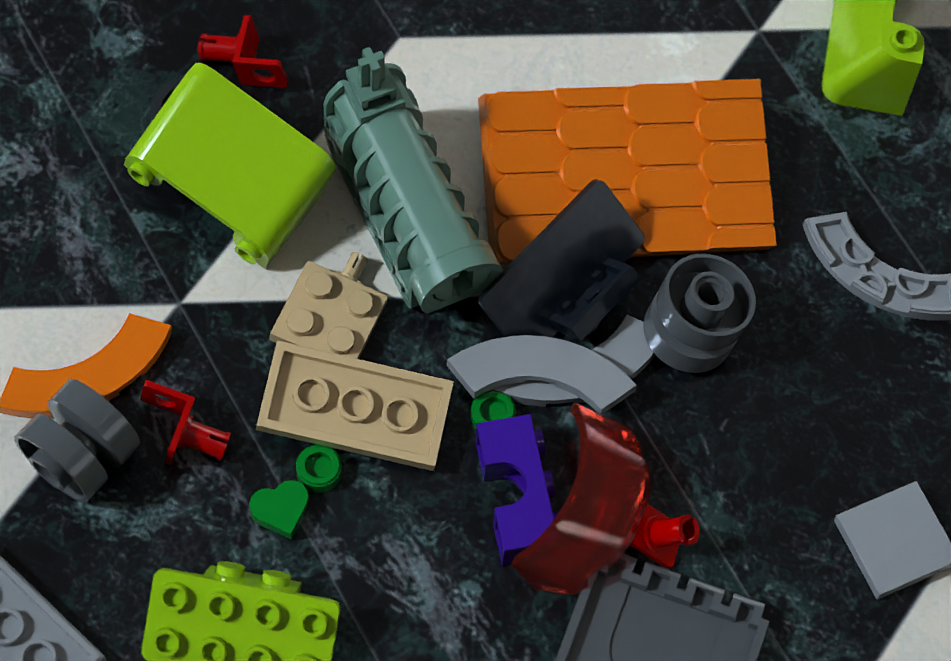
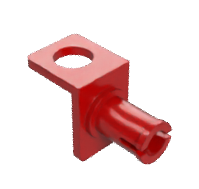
[198,15,289,88]
[140,380,231,465]
[595,500,700,568]

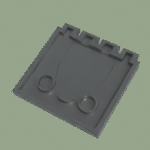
[555,548,770,661]

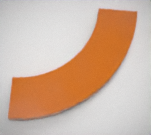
[0,313,173,418]

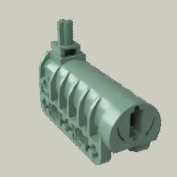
[323,47,503,314]

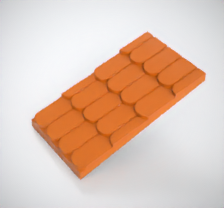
[478,79,777,265]

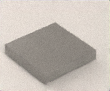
[834,481,951,600]

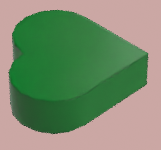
[249,480,309,539]

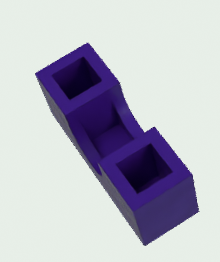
[475,414,565,566]

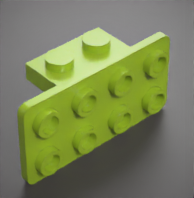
[141,561,340,661]

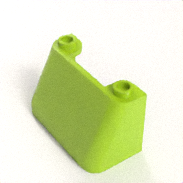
[822,0,925,116]
[124,63,336,269]

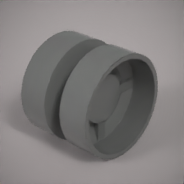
[643,254,756,373]
[14,379,140,503]

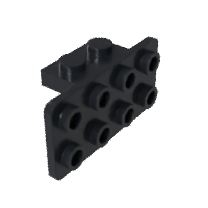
[478,179,644,341]

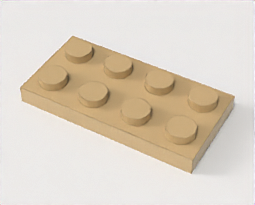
[256,340,454,471]

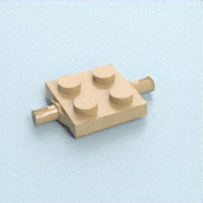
[269,252,388,359]

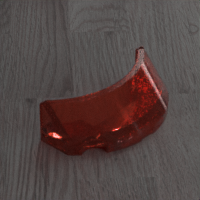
[511,403,650,595]

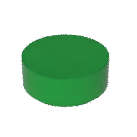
[470,390,516,429]
[296,445,342,493]

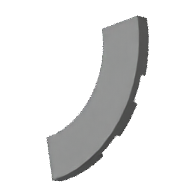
[803,212,951,320]
[492,315,655,407]
[447,335,637,416]

